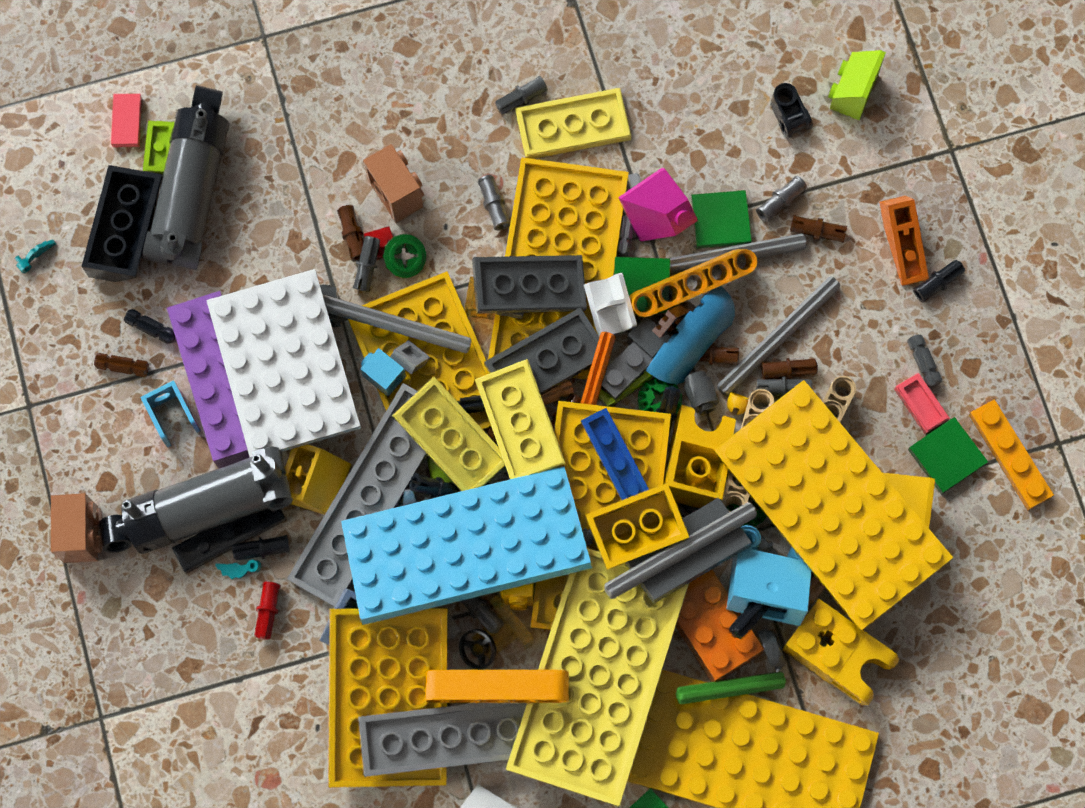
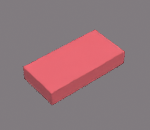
[111,94,142,147]
[894,373,950,435]

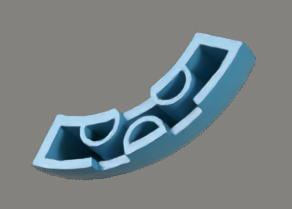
[646,286,735,384]

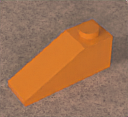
[879,195,929,286]

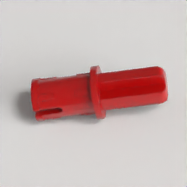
[254,582,281,640]

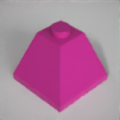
[618,167,698,242]

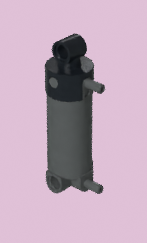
[142,85,230,270]
[99,446,293,554]

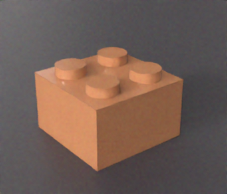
[363,144,424,223]
[51,493,102,563]

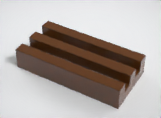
[652,301,696,338]

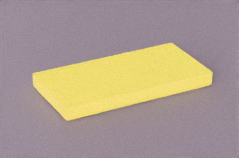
[515,88,631,159]
[475,359,566,479]
[392,377,505,491]

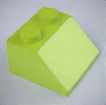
[828,50,886,120]

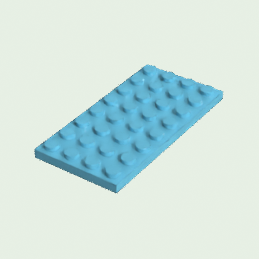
[341,466,592,625]

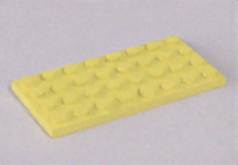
[506,548,689,807]

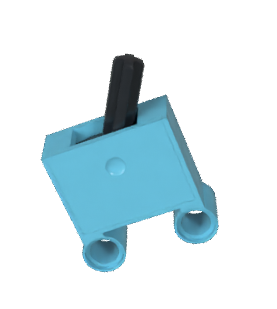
[726,525,811,639]

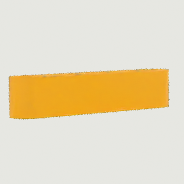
[629,249,757,317]
[425,670,569,703]

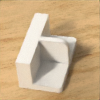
[584,273,637,337]

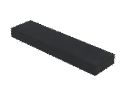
[172,508,287,574]

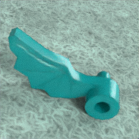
[14,240,56,274]
[215,560,262,580]

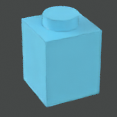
[360,348,406,397]

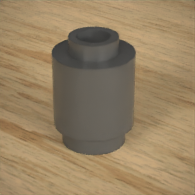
[684,371,719,415]

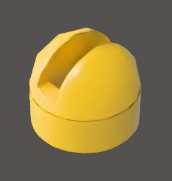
[727,392,749,415]

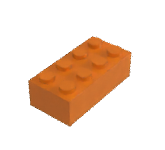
[676,570,764,682]

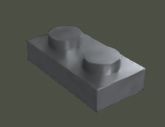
[601,342,653,400]

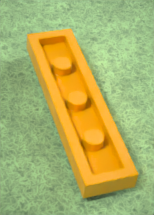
[969,399,1054,511]

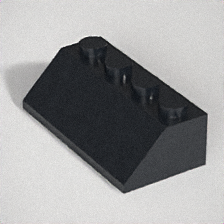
[81,165,163,282]

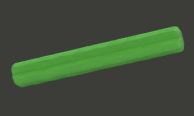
[676,671,786,704]

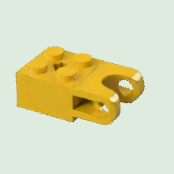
[663,405,736,508]
[783,599,899,705]

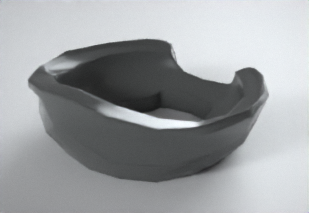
[757,629,786,673]

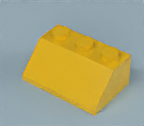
[585,483,689,570]

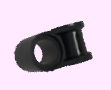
[771,83,813,139]

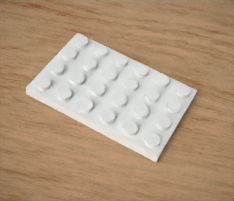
[206,269,361,457]

